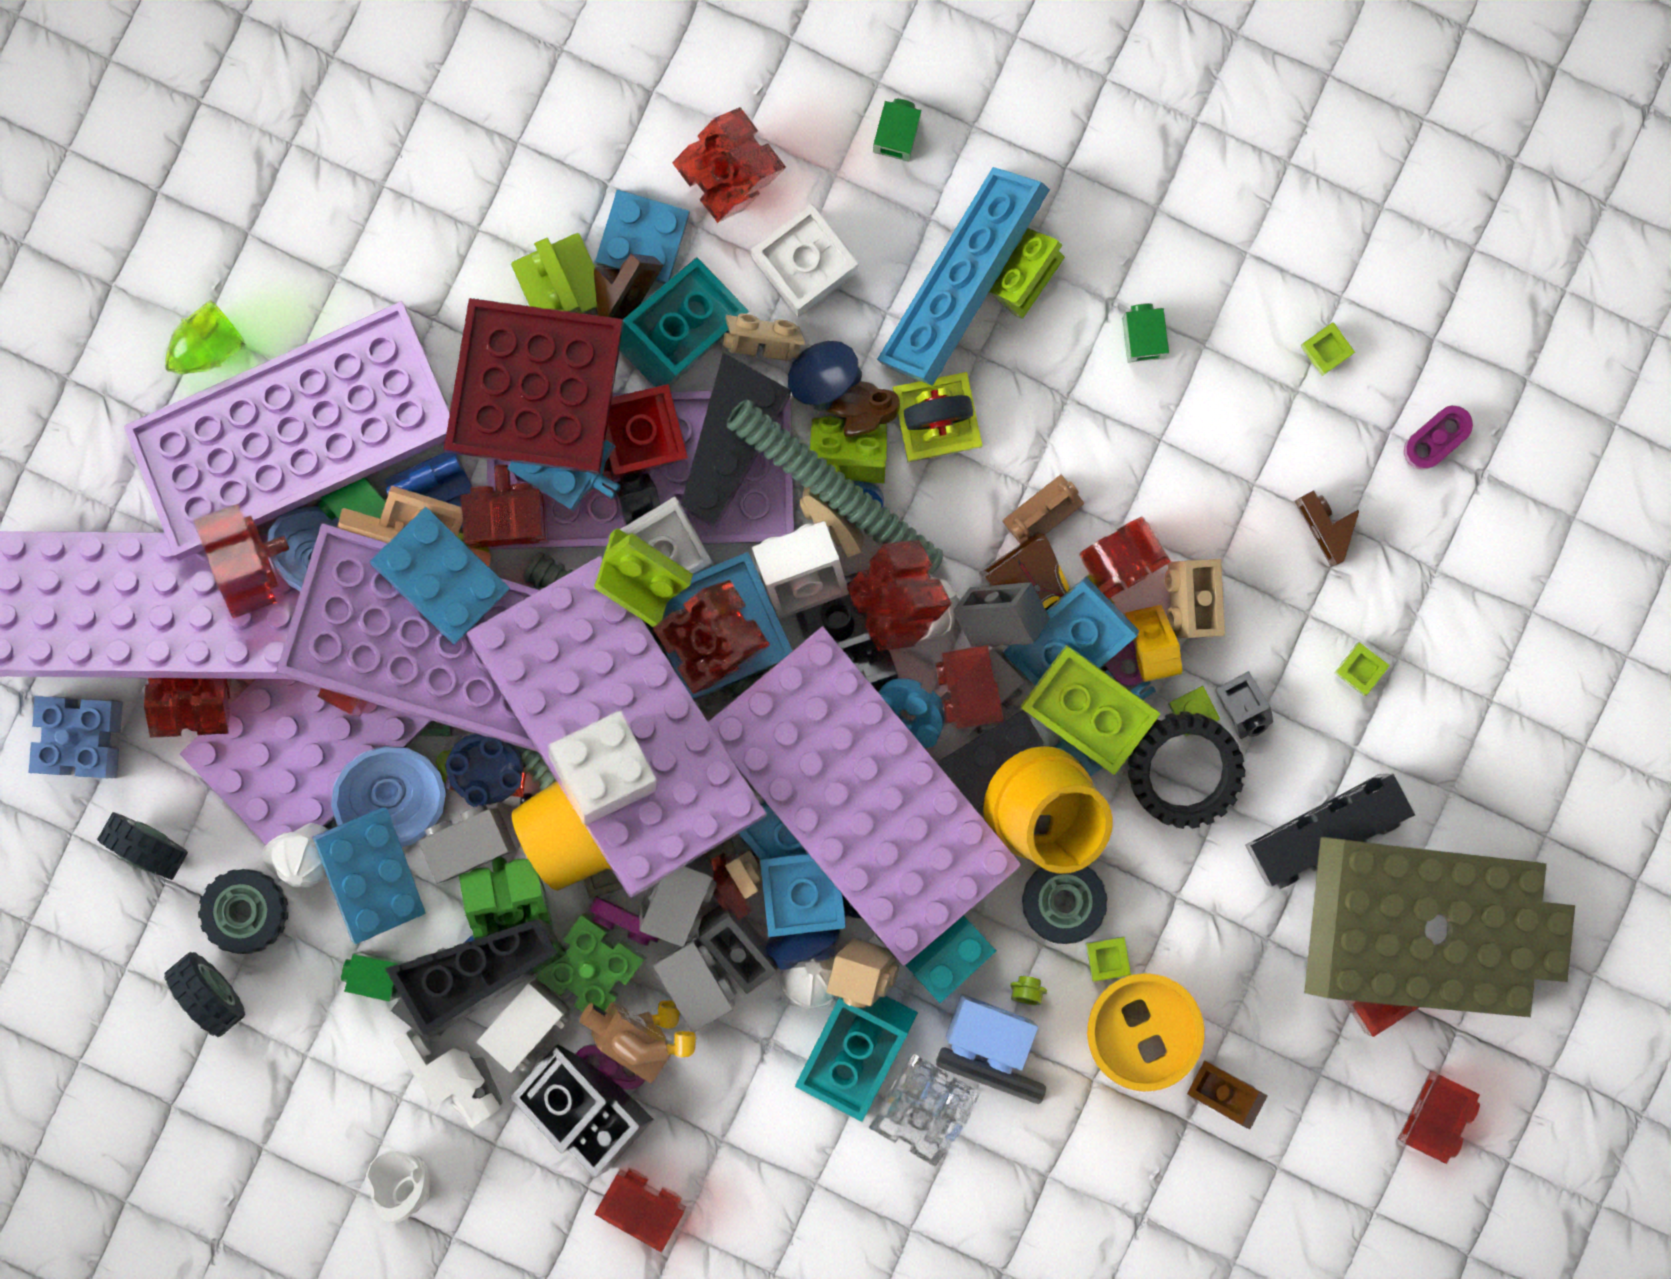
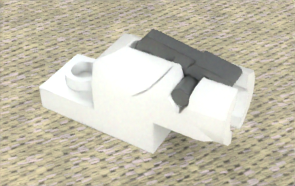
[393,1030,503,1128]

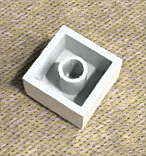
[752,521,850,619]
[548,710,657,826]

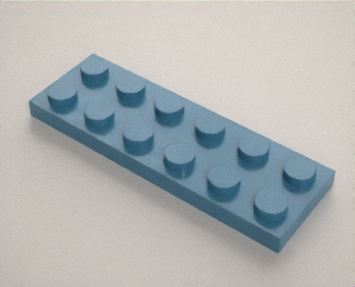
[877,167,1050,386]

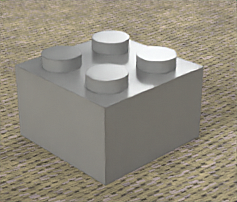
[418,805,516,884]
[639,854,716,947]
[653,938,737,1032]

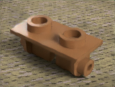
[1002,474,1085,544]

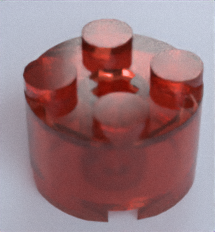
[1079,516,1171,599]

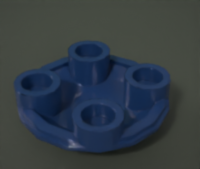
[788,340,862,411]
[446,733,524,807]
[766,929,840,970]

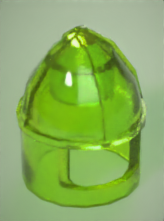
[165,299,247,375]

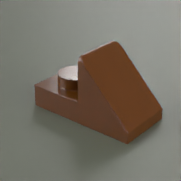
[594,253,664,319]
[1295,490,1359,567]
[1187,1060,1268,1130]

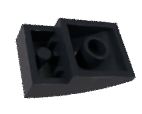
[795,571,899,692]
[510,1044,654,1178]

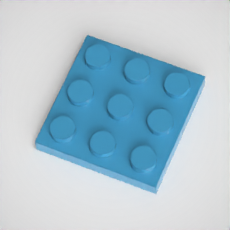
[655,552,793,701]

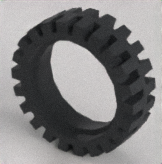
[1128,712,1245,829]

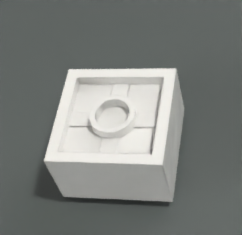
[751,204,859,317]
[476,978,570,1073]

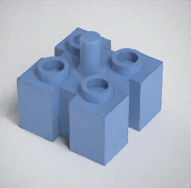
[28,696,123,778]

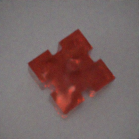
[672,107,786,223]
[461,465,549,548]
[193,504,290,619]
[847,540,952,651]
[653,579,770,694]
[144,678,231,738]

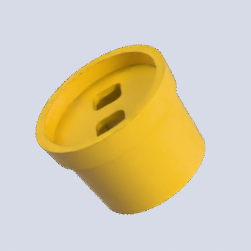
[983,746,1113,874]
[512,781,613,891]
[1087,973,1205,1092]

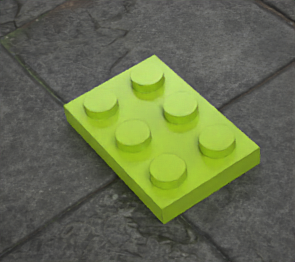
[1021,644,1161,775]

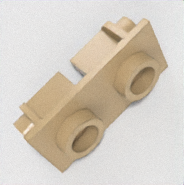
[723,314,805,361]

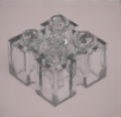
[869,1053,980,1167]

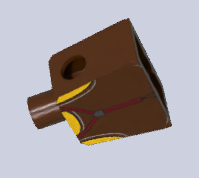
[979,532,1070,611]

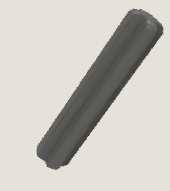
[936,1047,1046,1104]

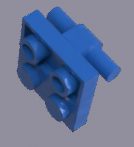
[384,452,487,530]

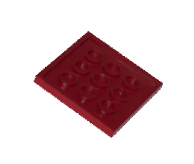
[444,298,624,474]

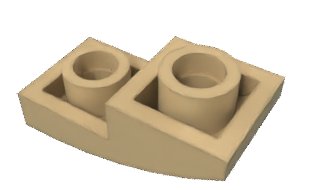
[800,487,864,558]
[725,851,763,899]

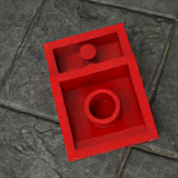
[602,384,688,481]

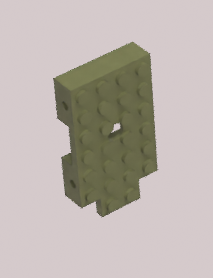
[1304,837,1575,1018]

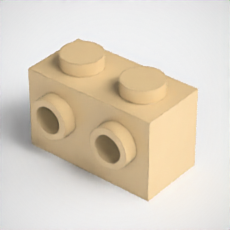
[1165,559,1225,638]
[826,938,899,1008]

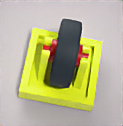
[892,372,982,463]

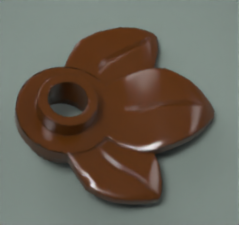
[824,381,900,437]

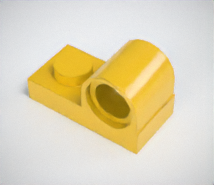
[1124,605,1182,682]

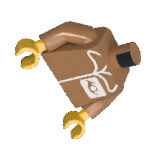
[579,1000,696,1084]

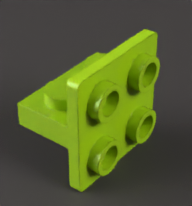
[988,228,1065,319]
[511,233,597,314]
[810,416,887,483]
[594,528,693,627]

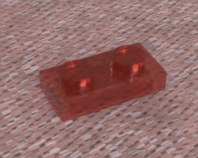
[711,852,752,920]

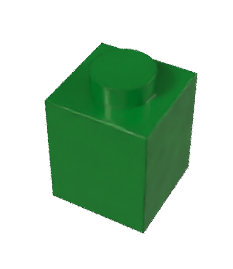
[873,99,922,162]
[1122,303,1169,363]
[341,952,403,1002]

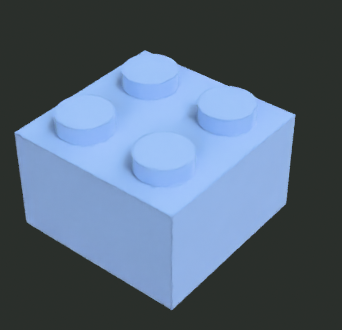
[945,993,1038,1074]

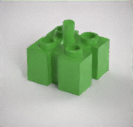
[459,857,554,940]
[536,913,647,1012]

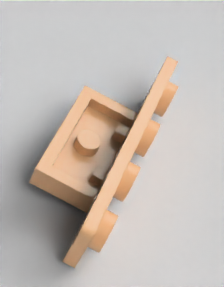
[337,485,491,568]

